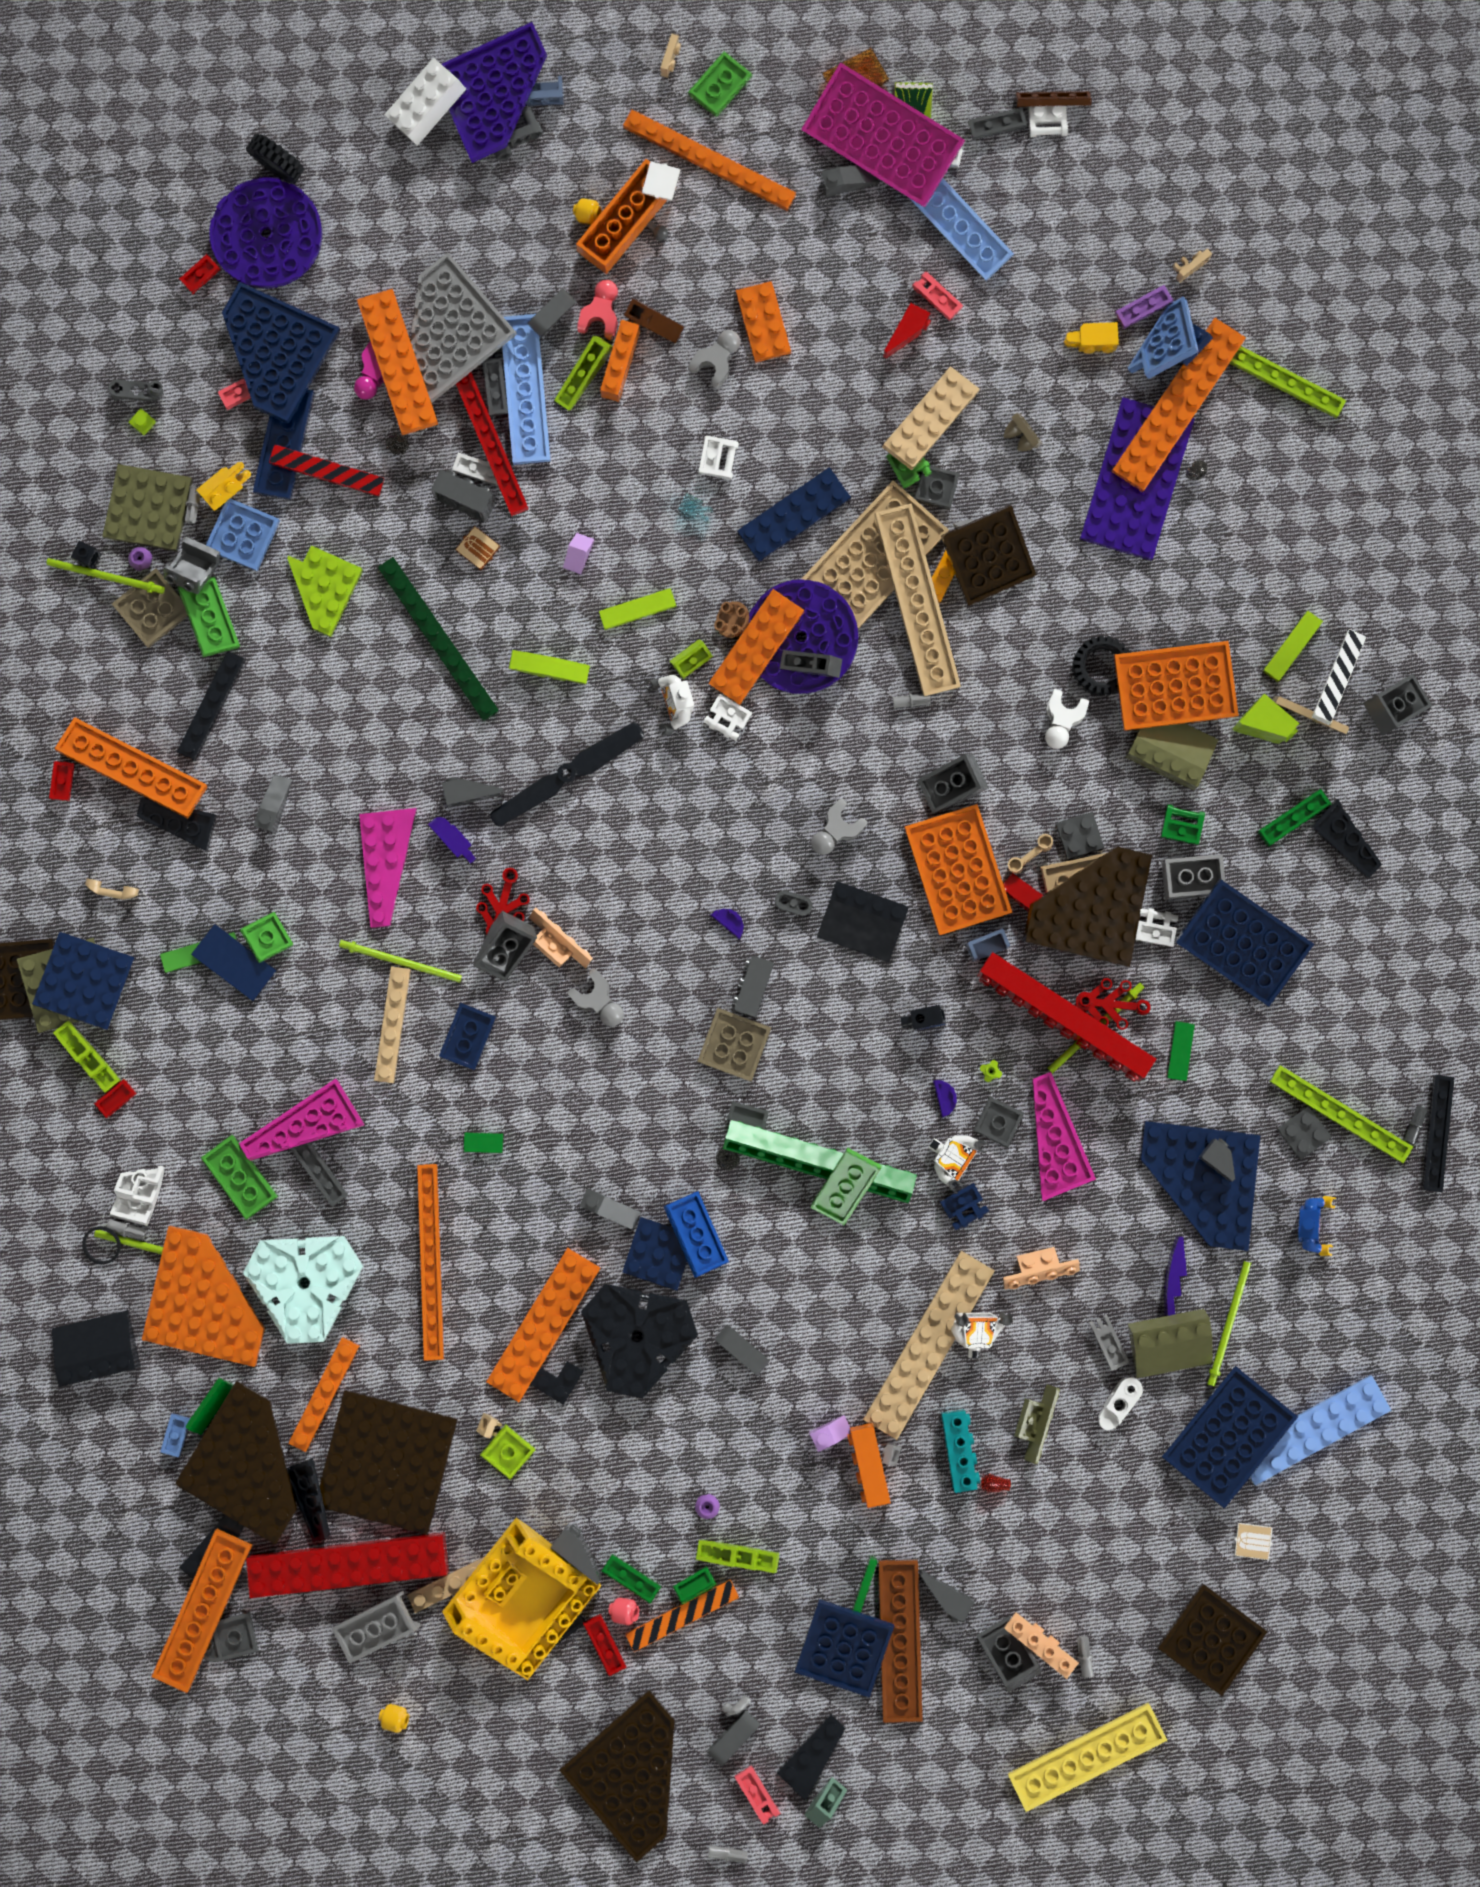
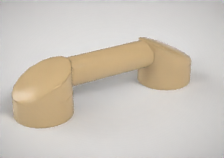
[1008,834,1053,874]
[85,879,139,900]

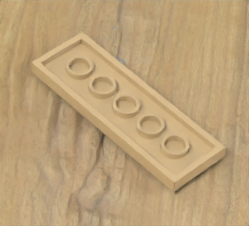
[882,366,980,470]

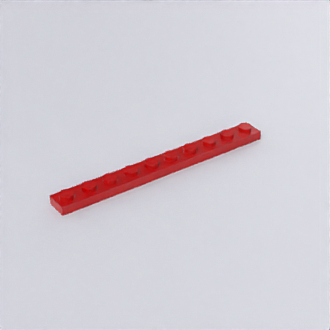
[456,372,529,516]

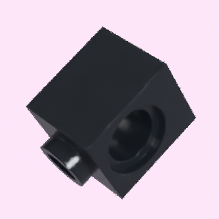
[71,541,101,569]

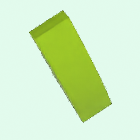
[508,650,590,685]
[53,1021,121,1093]
[696,1540,780,1573]

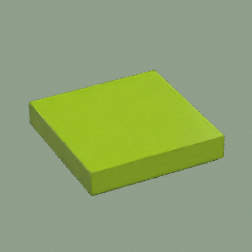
[480,1424,536,1480]

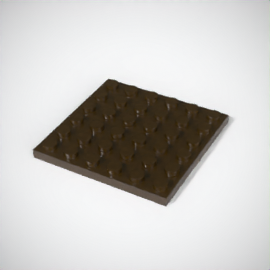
[319,1390,458,1535]

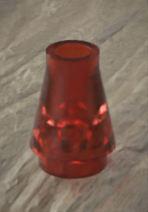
[981,1473,1011,1493]

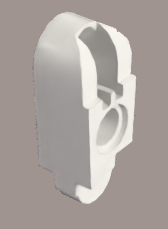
[1098,1377,1143,1430]

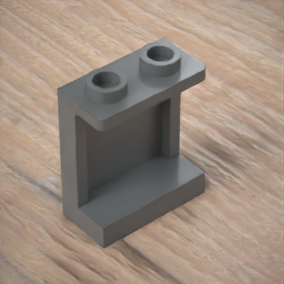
[164,536,220,595]

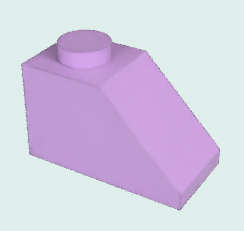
[809,1415,850,1452]

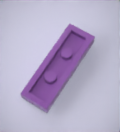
[1115,285,1174,329]

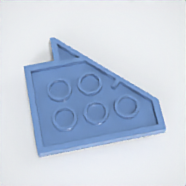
[1128,296,1199,379]

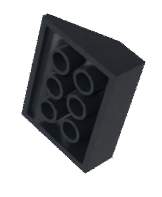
[817,881,909,963]
[52,1310,141,1387]

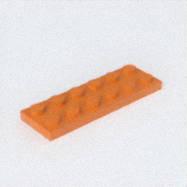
[708,589,805,705]

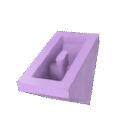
[563,533,594,575]

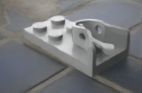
[332,1590,421,1664]

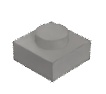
[882,1444,902,1466]

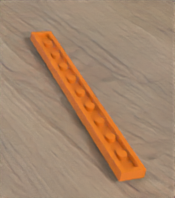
[623,110,796,211]
[417,1164,444,1361]

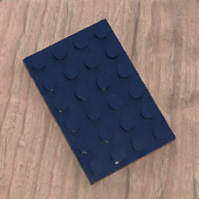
[1175,879,1314,1007]
[1162,1366,1298,1509]

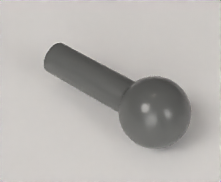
[646,221,668,241]

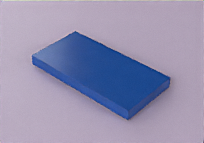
[663,1191,729,1278]

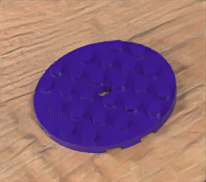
[209,178,323,289]
[748,579,859,694]

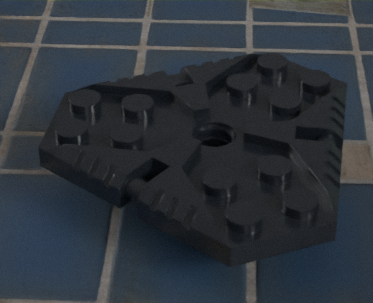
[581,1284,698,1399]

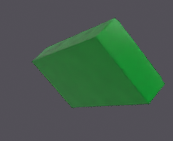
[464,1133,504,1153]
[673,1567,717,1605]

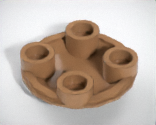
[714,601,750,638]

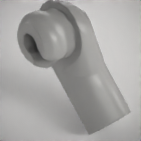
[721,1695,751,1717]

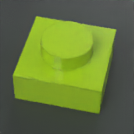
[129,408,156,436]

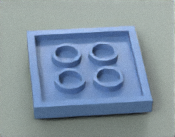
[206,499,280,572]

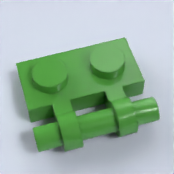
[886,454,932,489]

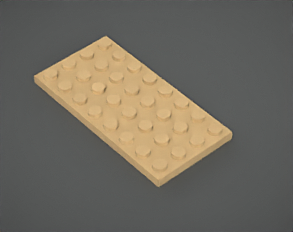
[802,480,949,629]

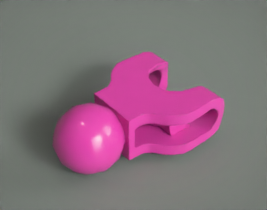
[354,341,384,400]

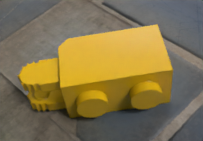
[1063,322,1119,354]
[196,462,251,511]

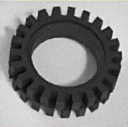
[246,133,304,184]
[1072,635,1130,697]

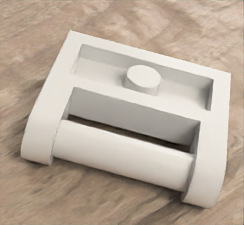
[1028,106,1068,138]
[699,436,739,480]

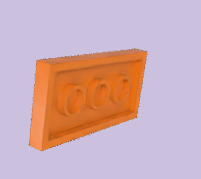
[736,281,791,363]

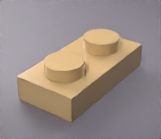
[660,33,681,78]

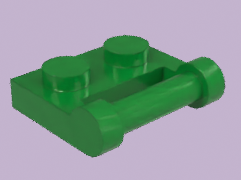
[1160,804,1205,846]

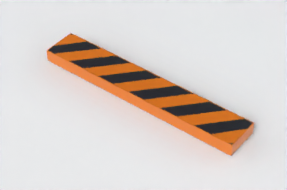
[625,1579,739,1652]

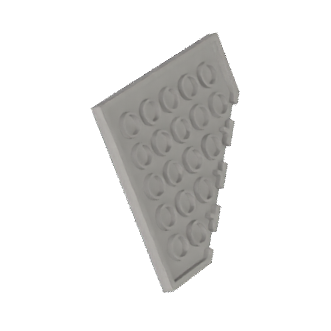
[411,252,517,403]

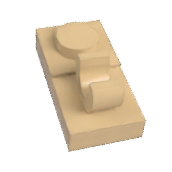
[1173,248,1212,283]

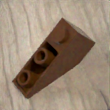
[624,298,685,343]

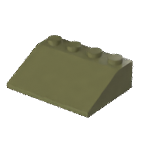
[1125,724,1218,791]
[1128,1309,1213,1379]

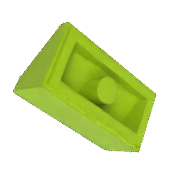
[670,639,713,679]

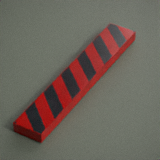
[269,444,385,497]

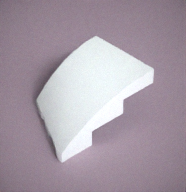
[110,1166,165,1226]

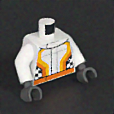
[646,675,694,735]
[928,1135,989,1194]
[951,1312,1013,1359]

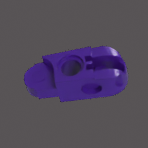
[428,817,476,864]

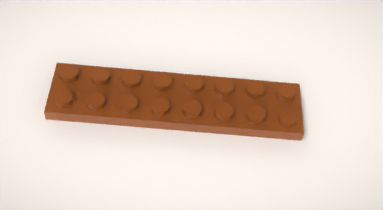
[878,1559,923,1723]

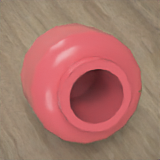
[609,1597,639,1625]

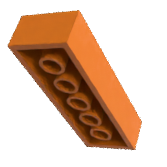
[576,159,676,274]

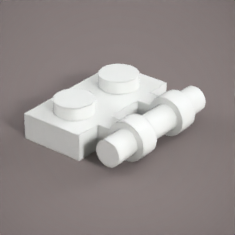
[703,694,752,741]
[1135,908,1178,947]

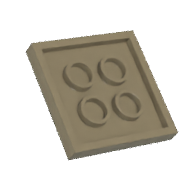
[112,568,188,648]
[697,1007,771,1082]

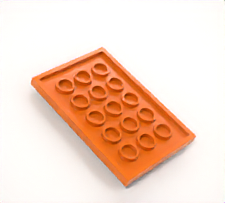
[1114,641,1239,731]
[904,804,1013,936]

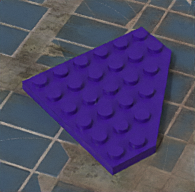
[441,22,547,163]

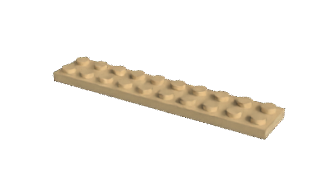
[874,503,961,696]
[863,1251,995,1440]

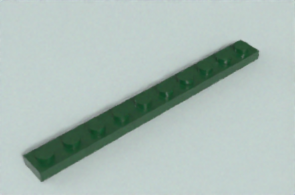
[378,557,499,722]

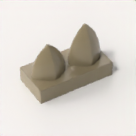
[1003,413,1043,451]

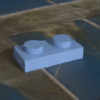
[160,1413,190,1457]

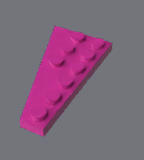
[1032,1072,1096,1201]
[239,1079,365,1161]

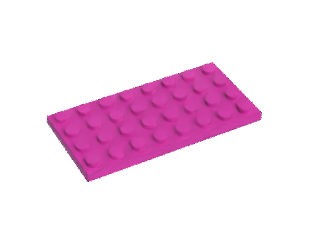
[801,62,965,208]

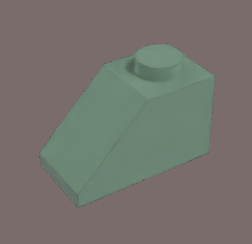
[804,1777,847,1828]

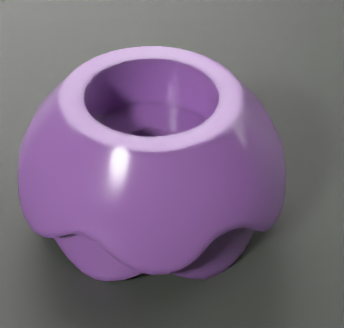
[128,547,152,571]
[695,1494,720,1519]

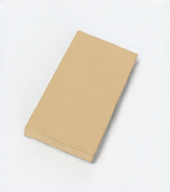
[1272,696,1349,734]
[1040,853,1106,893]

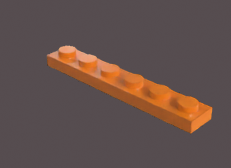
[288,1337,360,1452]

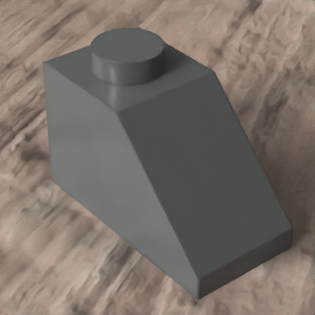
[1198,1138,1235,1181]

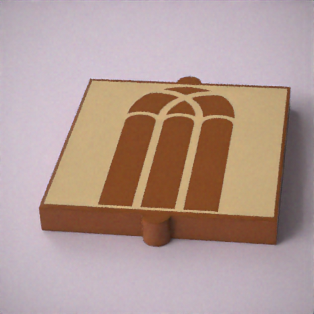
[455,526,500,570]

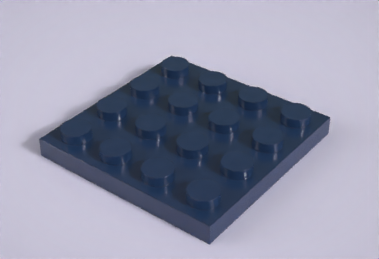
[32,932,134,1030]
[794,1599,894,1698]

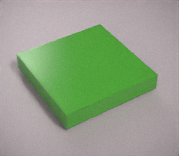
[240,912,293,963]

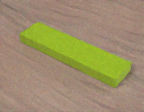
[599,588,677,630]
[1263,611,1323,682]

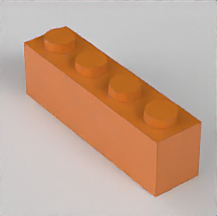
[600,320,640,402]
[847,1423,891,1508]

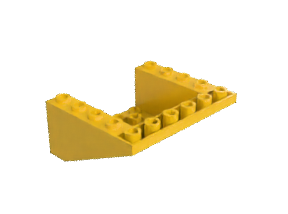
[442,1518,601,1680]

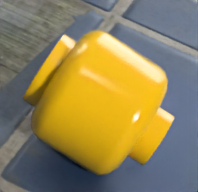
[573,198,602,225]
[378,1704,409,1733]

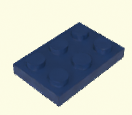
[439,1003,497,1070]

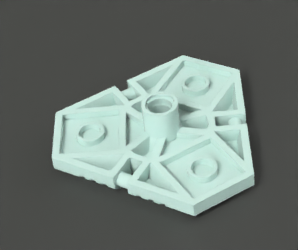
[243,1236,364,1344]

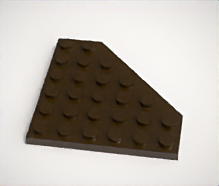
[1023,846,1152,967]
[175,1381,297,1545]
[559,1689,675,1863]

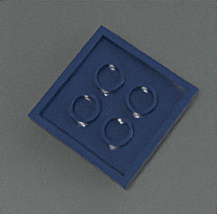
[622,1217,687,1291]

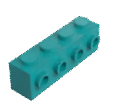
[941,1409,980,1493]

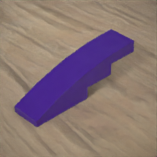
[1164,1236,1187,1316]

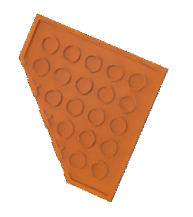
[141,1225,265,1367]

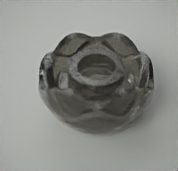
[385,433,409,454]
[1186,459,1208,481]
[716,1147,740,1171]

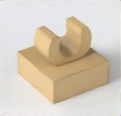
[476,1413,502,1438]

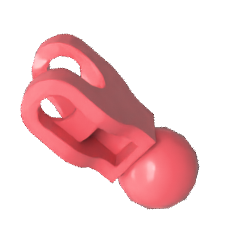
[577,280,618,341]

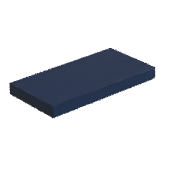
[191,924,277,1001]

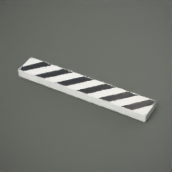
[1312,629,1366,726]

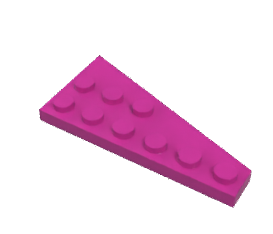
[359,808,417,928]

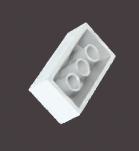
[384,58,466,146]

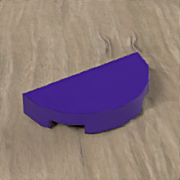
[710,909,744,940]
[933,1080,957,1118]

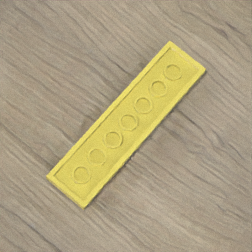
[1008,1703,1167,1812]

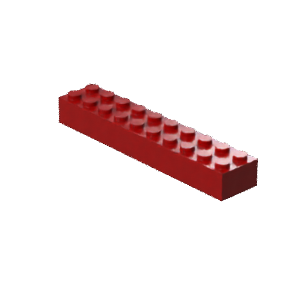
[977,952,1156,1082]
[246,1532,449,1598]

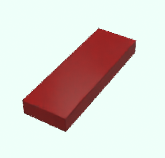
[583,1613,627,1676]

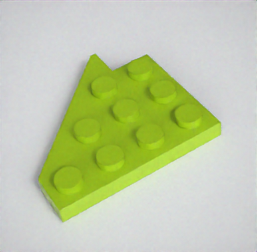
[287,545,363,637]

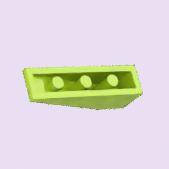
[554,336,613,411]

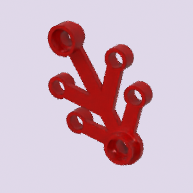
[476,868,530,935]
[1075,978,1151,1030]

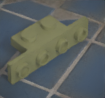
[1014,1384,1060,1464]

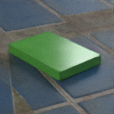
[688,51,752,118]

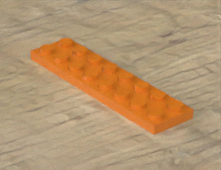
[357,289,438,435]
[54,717,208,819]
[486,1248,601,1402]
[151,1529,252,1693]

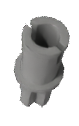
[185,485,201,524]
[893,693,931,709]
[107,1219,147,1240]
[1077,1636,1094,1678]
[708,1845,748,1863]

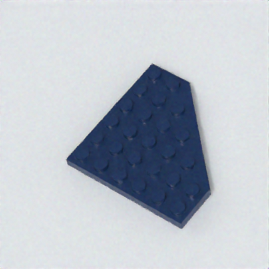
[222,282,340,424]
[1140,1121,1261,1251]

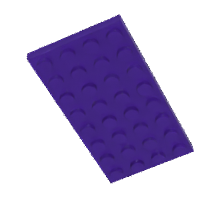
[1080,397,1195,561]

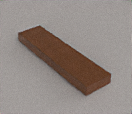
[1015,91,1092,107]

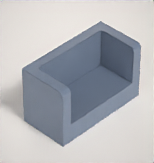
[526,76,564,106]
[966,928,1010,962]

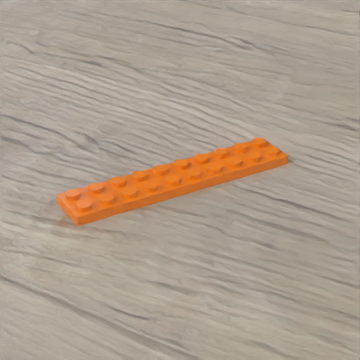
[1112,318,1246,492]

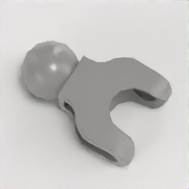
[688,330,741,390]
[811,798,868,855]
[567,968,624,1027]

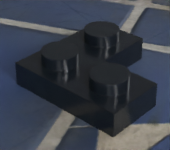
[530,1361,584,1405]

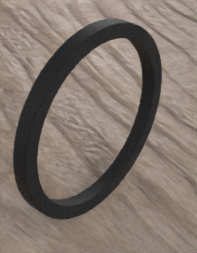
[82,1226,121,1265]

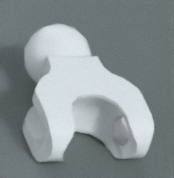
[1045,689,1089,749]

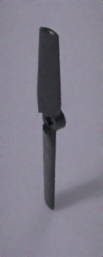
[490,722,644,827]

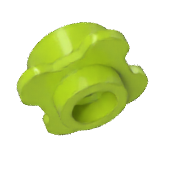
[980,1060,1002,1082]

